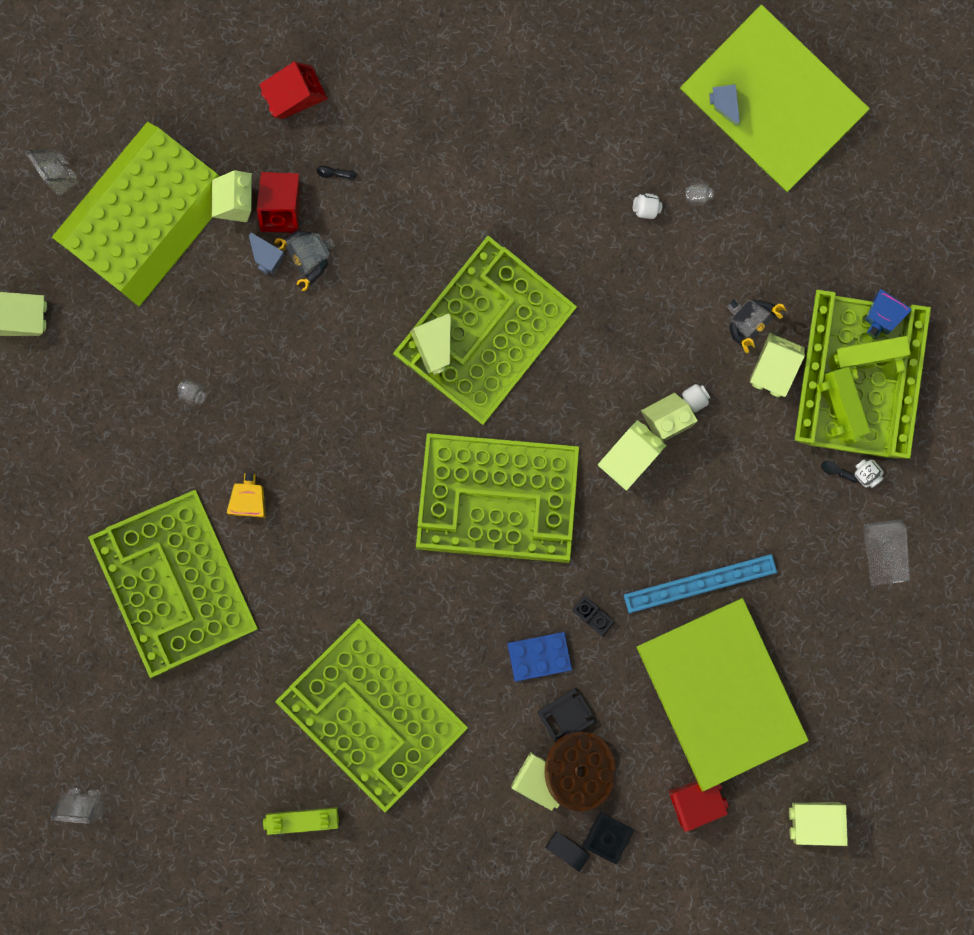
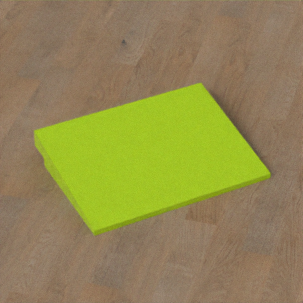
[680,4,870,192]
[393,236,577,425]
[416,433,579,563]
[88,490,258,679]
[637,598,808,791]
[275,619,468,813]

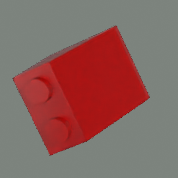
[259,61,328,119]
[257,172,300,233]
[669,781,729,832]

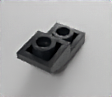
[572,596,615,637]
[545,831,590,872]

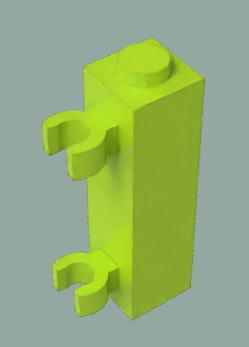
[834,336,911,381]
[816,367,870,442]
[263,807,339,835]

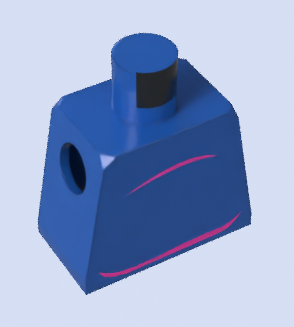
[865,289,912,339]

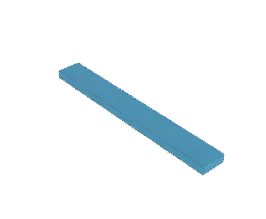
[623,554,777,613]

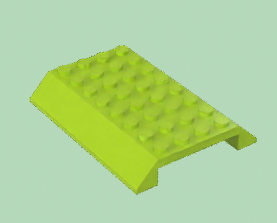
[52,122,220,307]
[794,290,931,459]

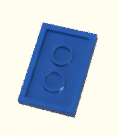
[507,632,572,681]

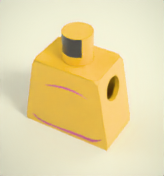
[227,473,266,518]

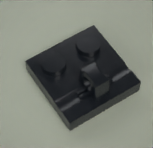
[582,812,634,865]

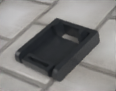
[537,688,596,742]

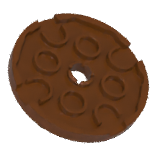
[545,732,616,811]

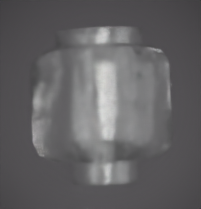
[686,181,714,206]
[177,379,207,407]

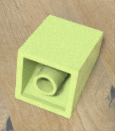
[212,170,252,222]
[0,292,47,336]
[410,314,451,375]
[750,333,805,397]
[641,393,697,442]
[598,420,667,491]
[511,752,559,811]
[789,802,848,846]

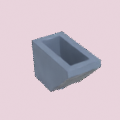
[709,84,740,126]
[249,233,285,274]

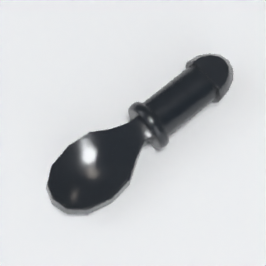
[316,166,356,180]
[821,461,859,483]

